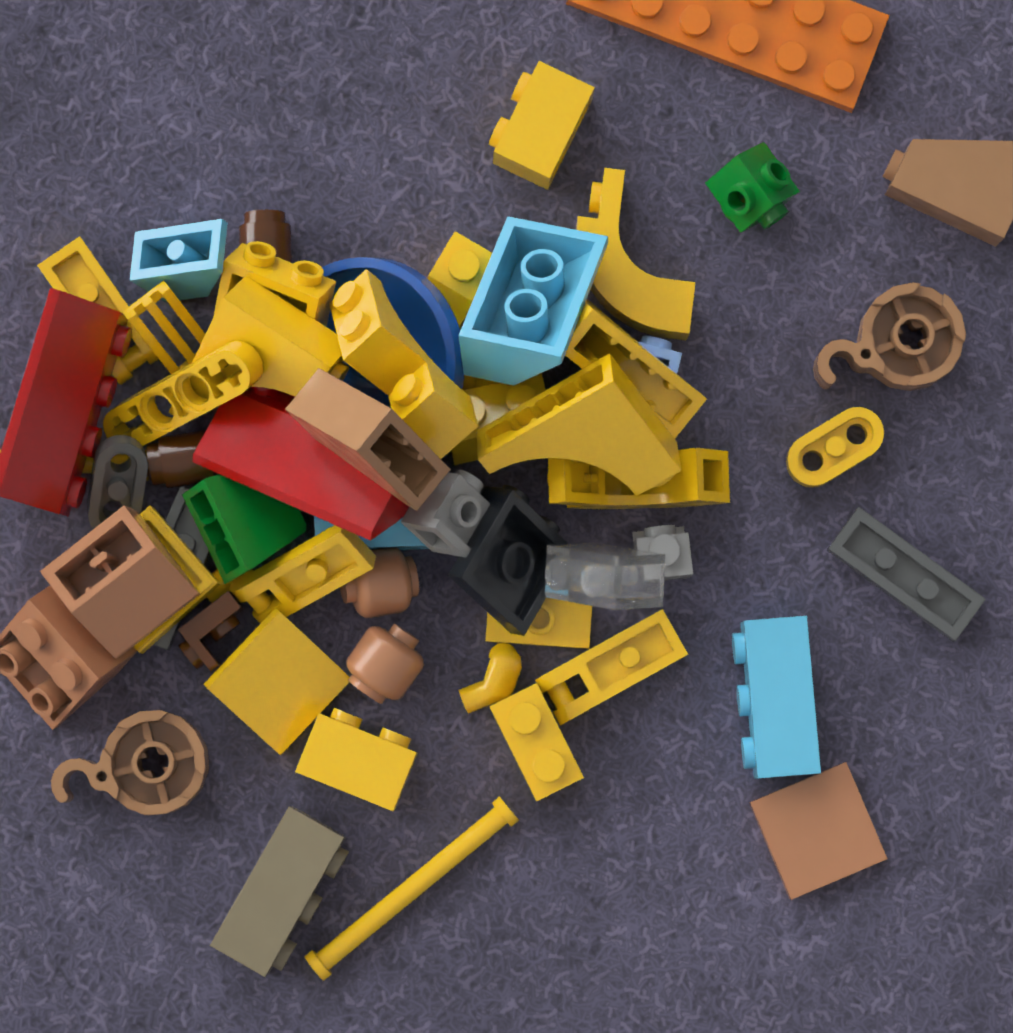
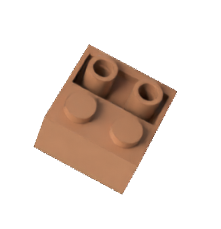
[40,505,200,659]
[0,586,137,730]

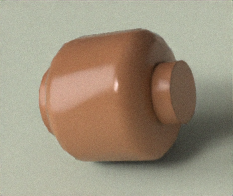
[340,547,419,618]
[346,623,424,704]

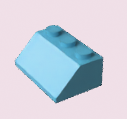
[458,216,608,386]

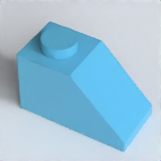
[130,219,228,302]

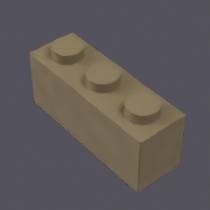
[210,806,349,977]

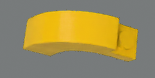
[576,168,696,341]
[547,448,730,509]

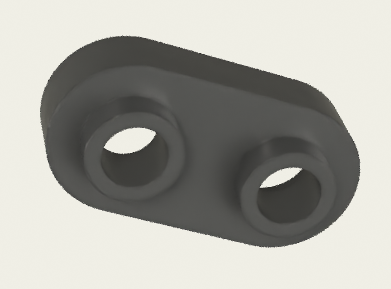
[87,435,148,529]

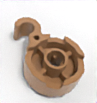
[813,282,966,391]
[51,710,209,815]

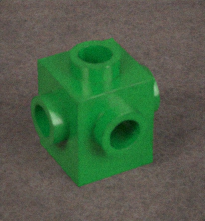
[705,142,800,233]

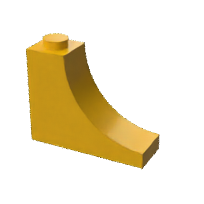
[169,276,349,416]
[565,299,707,439]
[476,353,682,496]

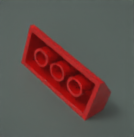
[0,288,132,517]
[192,386,409,541]

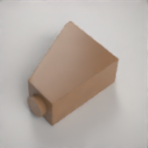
[882,139,1013,247]
[285,368,451,511]

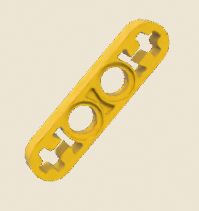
[103,341,263,446]

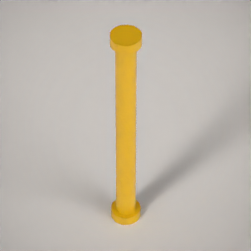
[304,796,519,981]

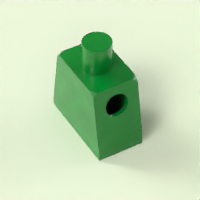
[182,475,307,584]

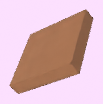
[749,762,888,900]

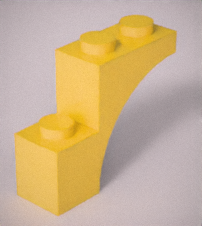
[329,269,479,459]

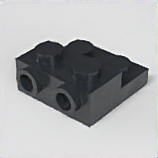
[448,485,574,636]

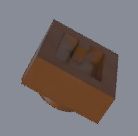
[178,591,244,672]

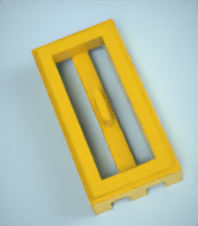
[122,280,205,374]

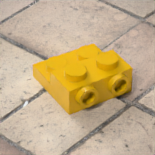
[213,241,336,326]

